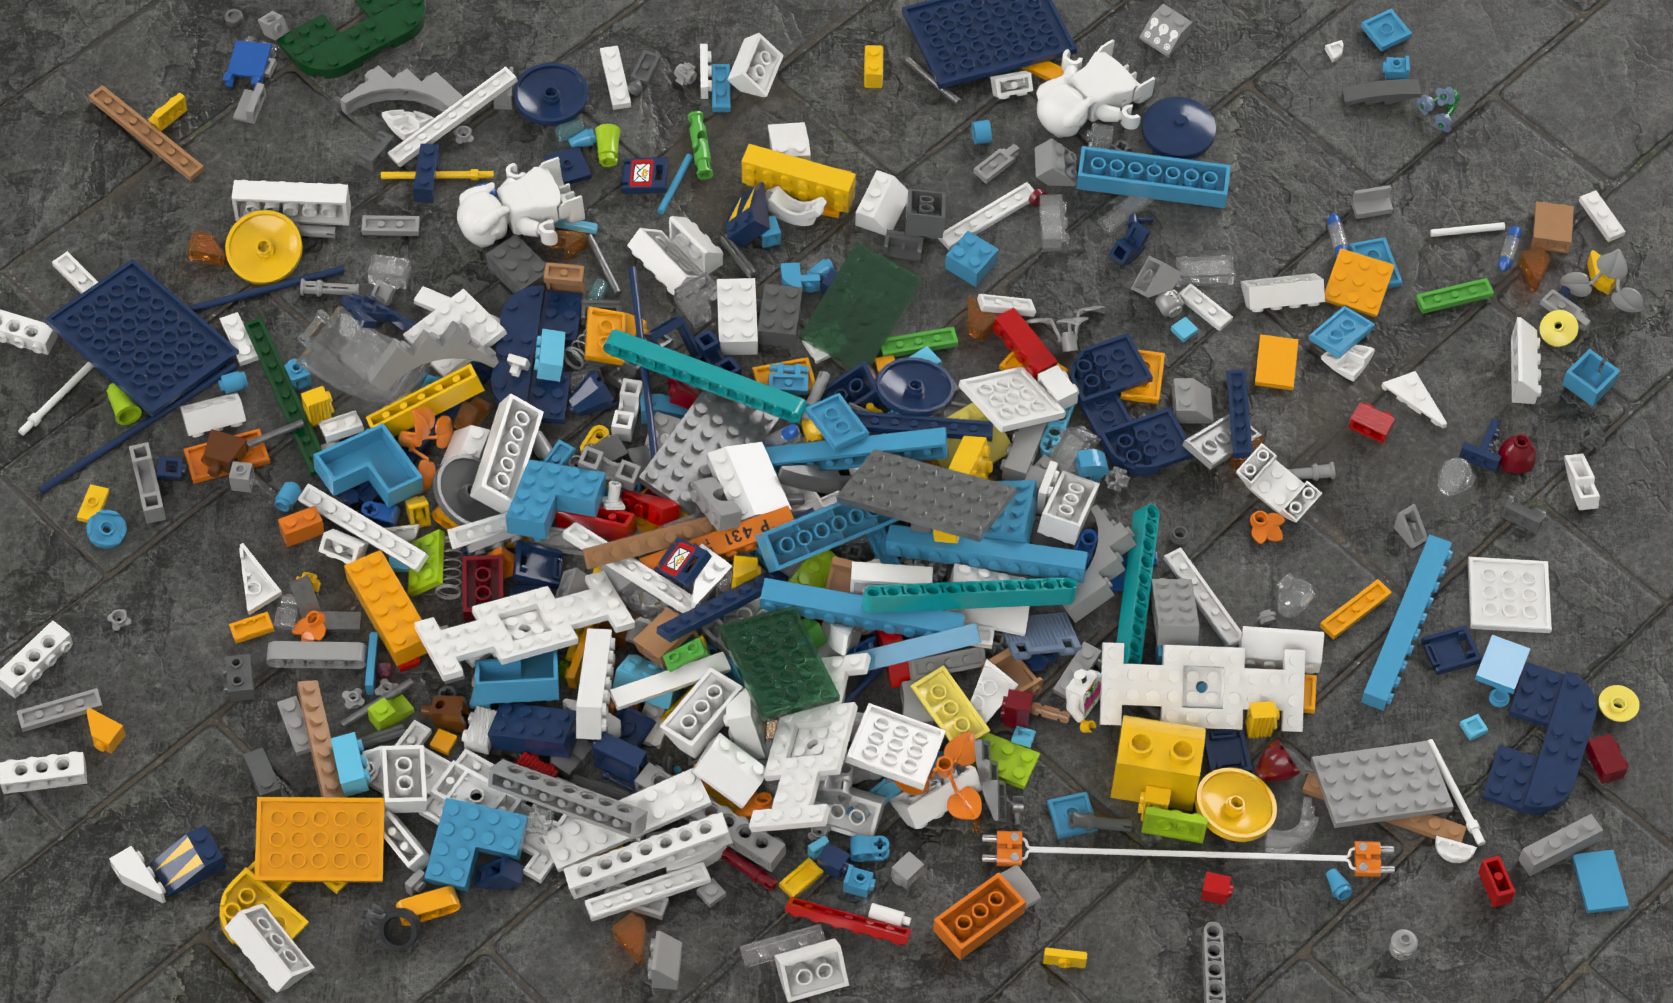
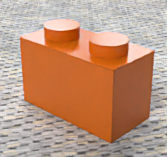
[278,506,325,547]

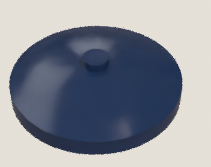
[514,63,588,126]
[1142,97,1216,160]
[876,357,955,417]

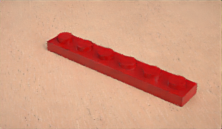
[785,897,912,945]

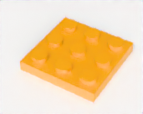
[1324,248,1395,318]

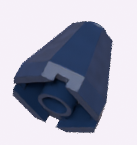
[567,369,618,416]

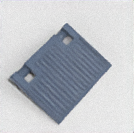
[1002,612,1082,660]

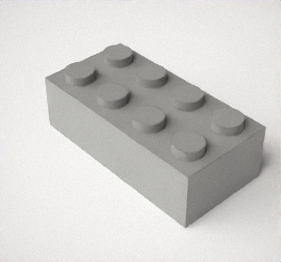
[1150,578,1199,646]

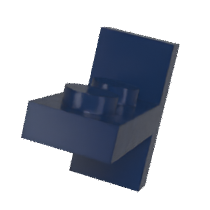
[1459,418,1501,472]

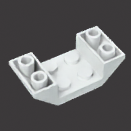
[1236,443,1322,523]

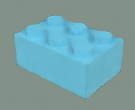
[612,654,682,710]

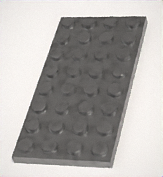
[637,390,779,519]
[836,449,1016,542]

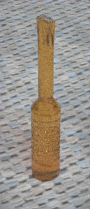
[972,791,982,834]

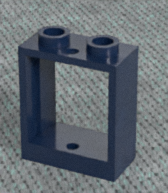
[644,316,703,359]
[592,731,647,786]

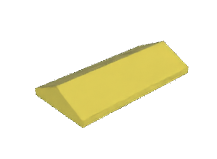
[910,665,990,742]

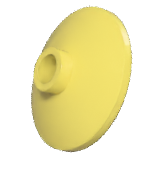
[1540,310,1578,347]
[1598,685,1639,722]

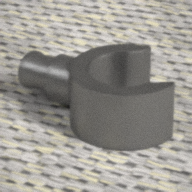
[1012,796,1024,825]

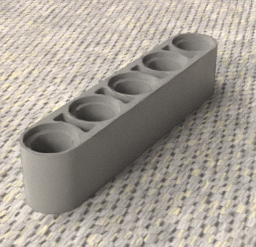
[266,641,367,669]
[1202,922,1226,1003]

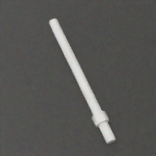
[18,361,94,436]
[1428,739,1486,846]

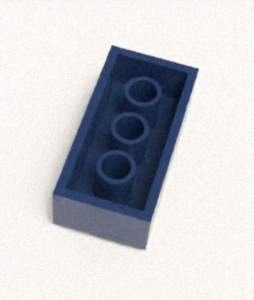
[487,703,577,758]

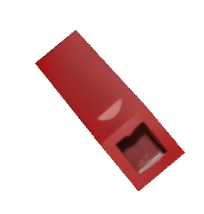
[621,489,680,528]

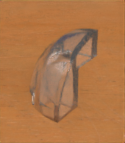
[624,580,680,621]

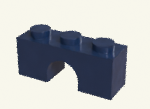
[413,143,441,203]
[693,329,741,375]

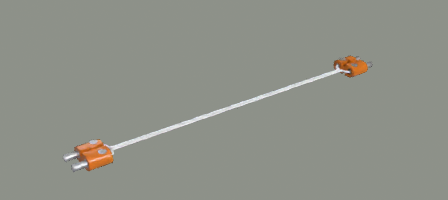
[982,831,1395,877]

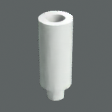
[868,903,911,927]

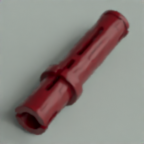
[721,847,779,892]

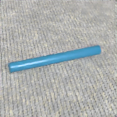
[657,154,693,214]

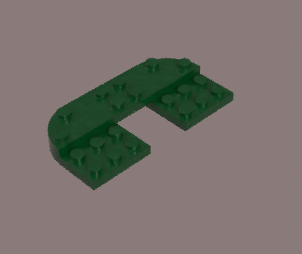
[277,0,426,79]

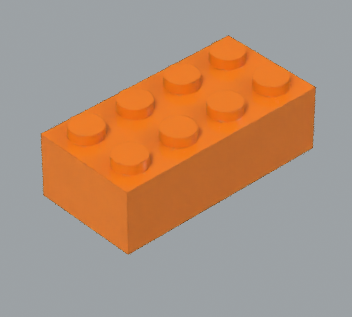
[933,872,1026,960]

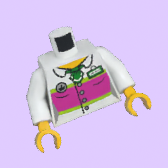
[1066,669,1101,733]

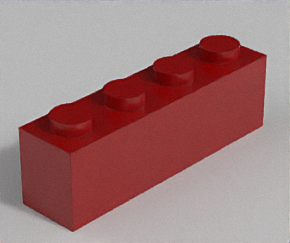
[993,307,1058,382]
[555,506,637,540]

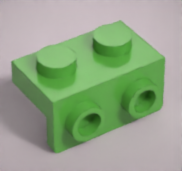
[663,638,710,672]

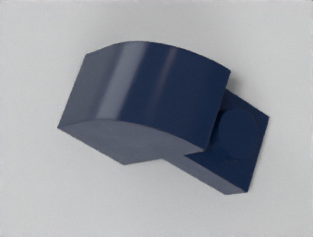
[1109,221,1151,266]

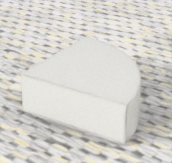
[1325,40,1343,62]

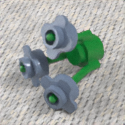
[1416,87,1460,132]

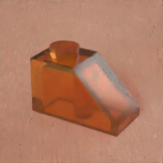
[187,231,226,267]
[1518,246,1550,292]
[966,296,997,342]
[612,912,646,965]

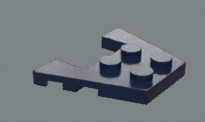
[340,294,416,331]

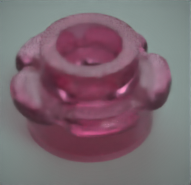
[375,663,395,679]

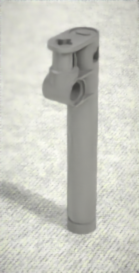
[815,684,854,804]

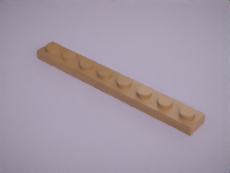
[89,85,205,181]
[582,516,717,569]
[297,680,345,798]
[1302,772,1467,842]

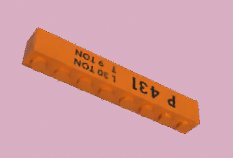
[639,505,794,579]

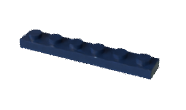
[1226,369,1253,459]

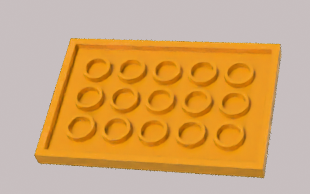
[255,797,384,882]

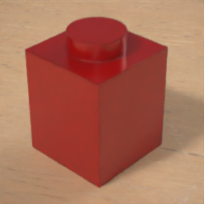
[1201,872,1234,904]

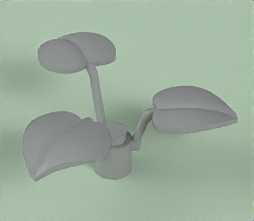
[1560,249,1644,312]
[1025,306,1106,352]

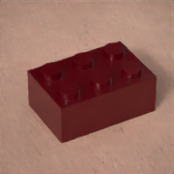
[462,555,504,621]

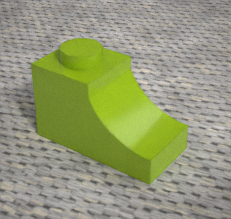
[367,694,414,731]

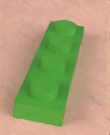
[1415,278,1494,314]
[879,327,958,357]

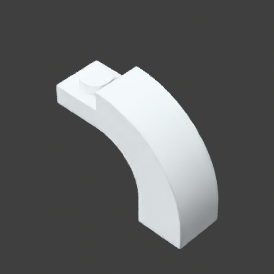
[765,186,827,226]

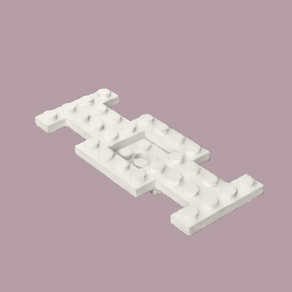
[414,571,635,681]
[1100,642,1305,732]
[749,653,871,832]
[368,720,576,883]

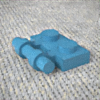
[769,363,809,395]

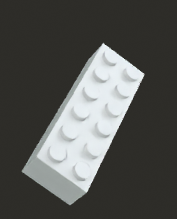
[232,180,351,226]
[470,394,544,513]
[576,628,615,740]

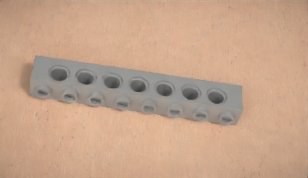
[488,759,648,839]
[634,763,786,872]

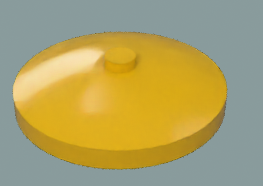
[225,210,303,285]
[1195,768,1277,842]

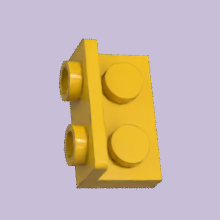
[148,93,188,131]

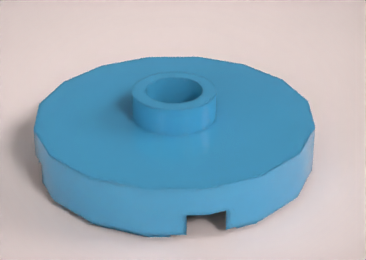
[86,510,127,549]

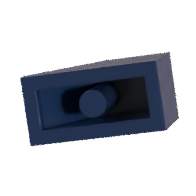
[474,856,523,890]

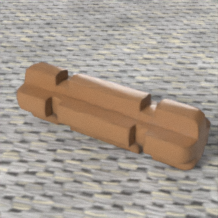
[1031,702,1071,723]

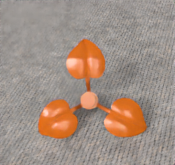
[398,407,453,495]
[893,731,982,820]

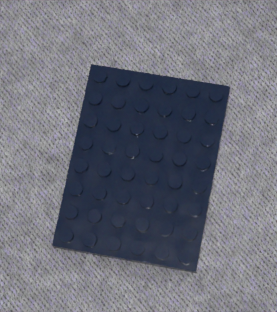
[902,0,1077,89]
[45,259,239,417]

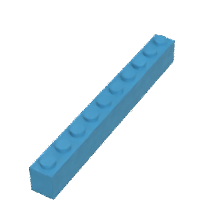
[765,427,949,476]
[885,524,1088,583]
[1361,534,1453,711]
[759,578,965,637]

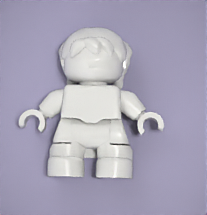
[1036,39,1155,138]
[457,157,585,248]

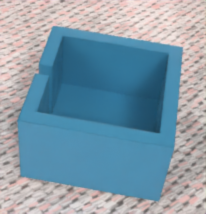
[945,231,999,287]
[1562,349,1620,407]

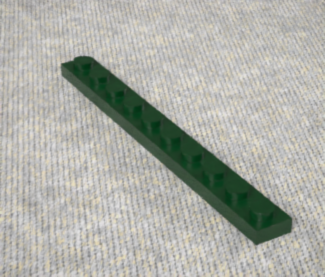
[243,317,322,477]

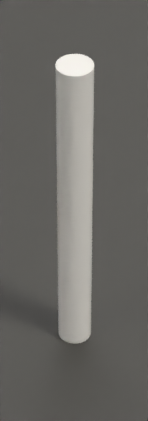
[1430,222,1505,237]

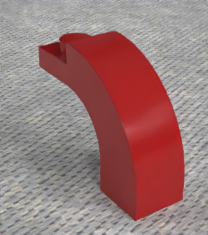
[875,630,910,688]

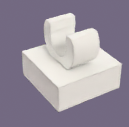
[507,353,531,378]

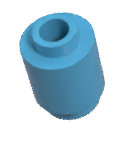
[218,371,248,394]
[275,482,302,512]

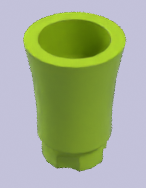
[595,124,621,167]
[106,383,142,425]

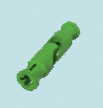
[687,111,713,180]

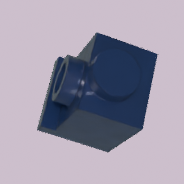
[157,456,186,481]

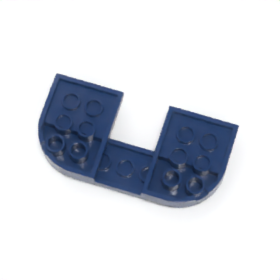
[491,285,583,424]
[1070,333,1194,476]
[1482,662,1597,815]

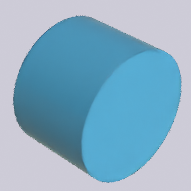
[971,120,992,145]

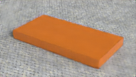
[183,428,270,484]

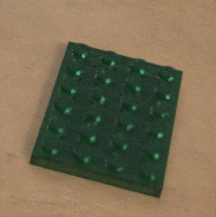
[799,242,923,368]
[718,605,840,722]

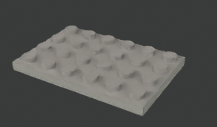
[1310,741,1454,828]

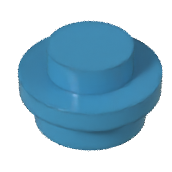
[1489,688,1510,708]

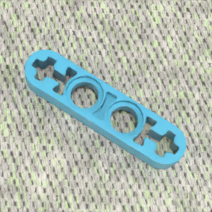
[1039,405,1075,457]

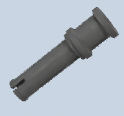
[1068,811,1132,833]

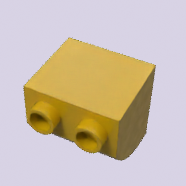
[1110,715,1206,811]

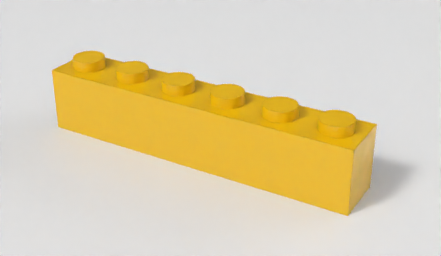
[366,363,485,437]

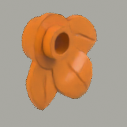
[1250,511,1285,544]
[292,611,326,642]
[735,792,774,818]

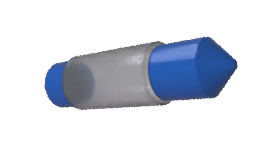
[1327,213,1348,258]
[1498,225,1522,272]
[762,424,800,447]

